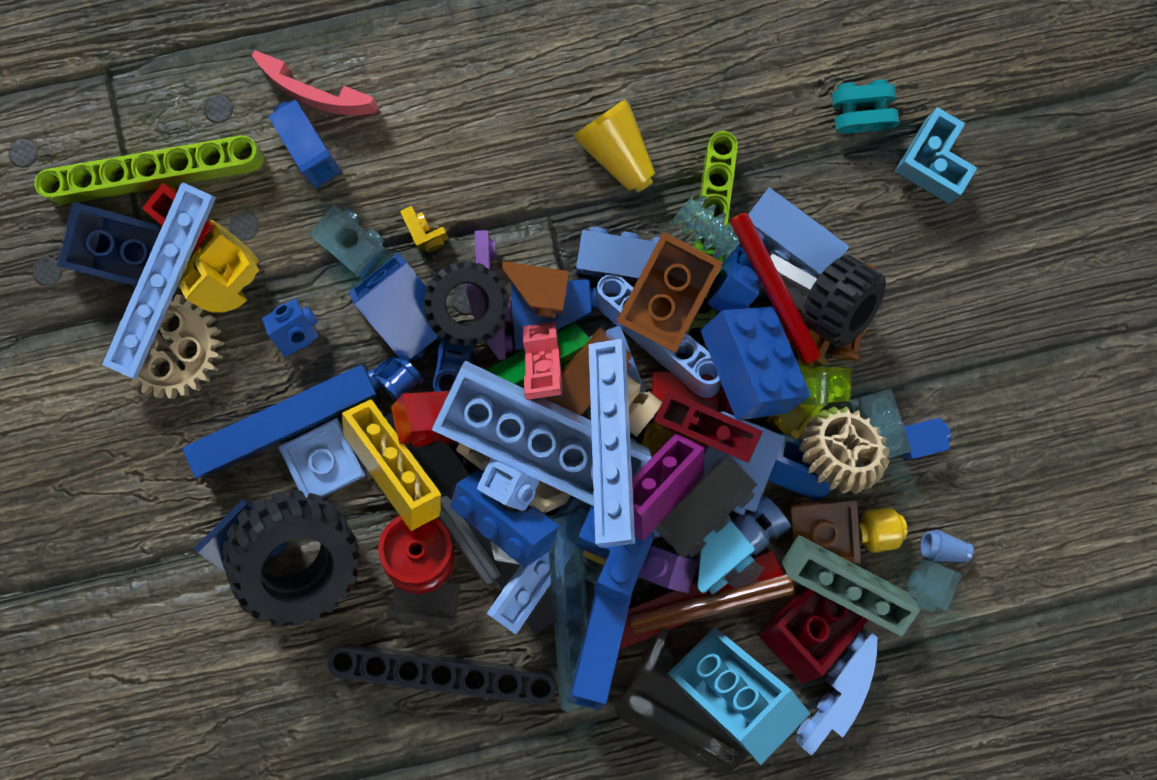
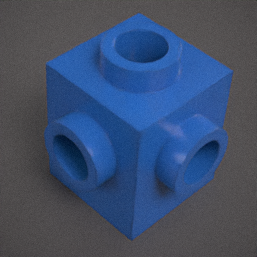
[262,298,319,357]

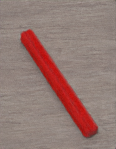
[730,212,821,364]

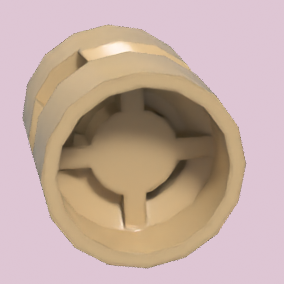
[627,375,662,437]

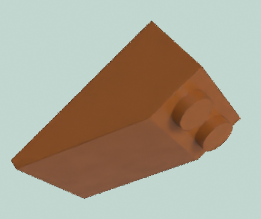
[616,232,723,353]

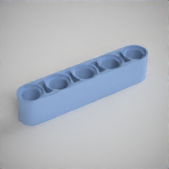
[597,274,721,398]

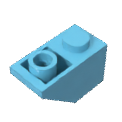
[698,518,755,595]

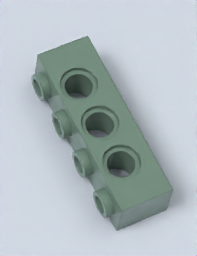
[781,535,920,637]

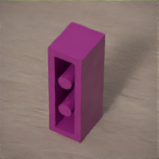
[632,433,704,541]

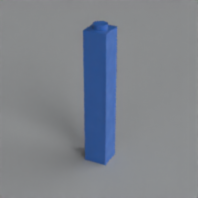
[182,364,381,478]

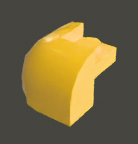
[178,220,259,312]

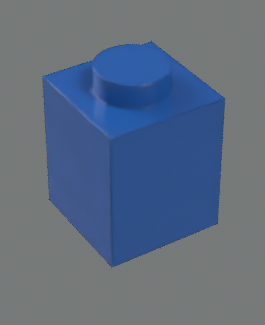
[895,417,951,460]

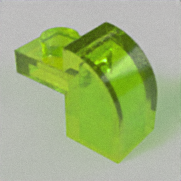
[798,364,852,406]

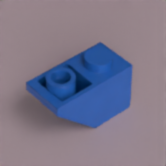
[707,244,760,312]

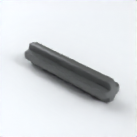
[439,496,501,585]

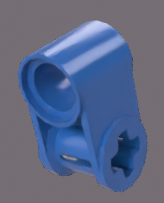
[433,339,475,392]
[372,356,424,401]

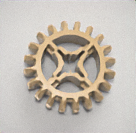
[799,406,890,494]

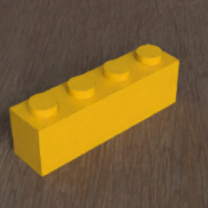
[342,400,441,531]

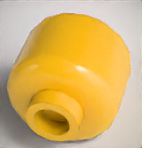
[858,508,908,553]

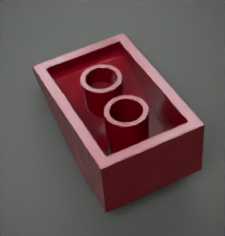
[757,586,869,684]

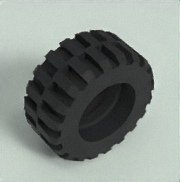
[222,490,360,626]

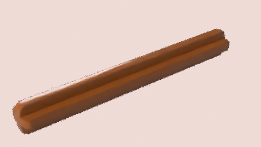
[629,575,794,634]

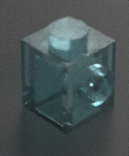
[907,559,962,613]

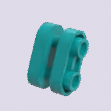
[831,79,900,134]

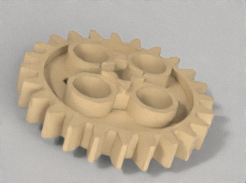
[119,294,224,399]

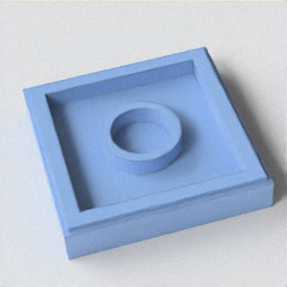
[278,418,367,498]

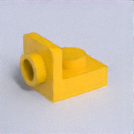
[400,206,448,252]

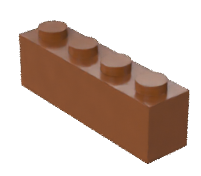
[544,327,631,418]

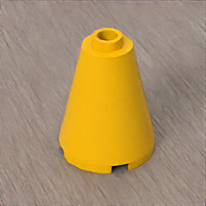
[574,99,655,193]

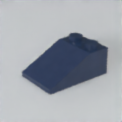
[56,202,162,286]

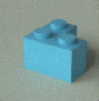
[894,107,977,204]

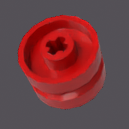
[378,515,455,594]

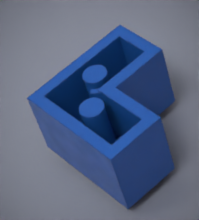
[575,506,655,604]

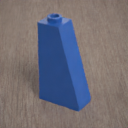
[566,591,633,710]

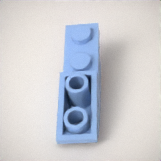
[795,629,878,756]

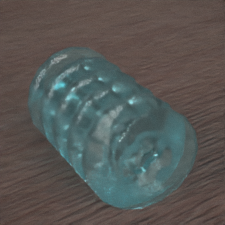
[672,195,740,264]

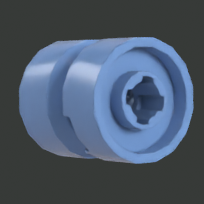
[732,494,791,556]

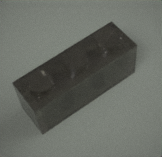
[654,455,758,558]

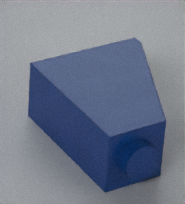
[268,99,342,188]
[511,279,597,353]

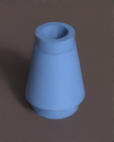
[920,529,973,563]

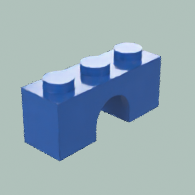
[450,469,559,568]

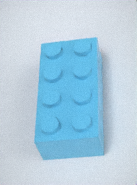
[668,627,811,765]

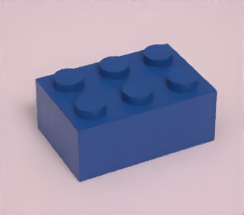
[700,307,811,420]

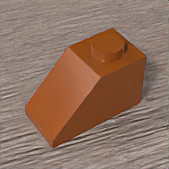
[502,261,569,319]

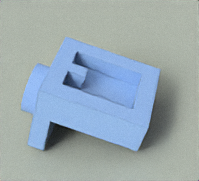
[476,458,539,511]

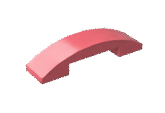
[252,50,378,115]
[523,322,562,400]

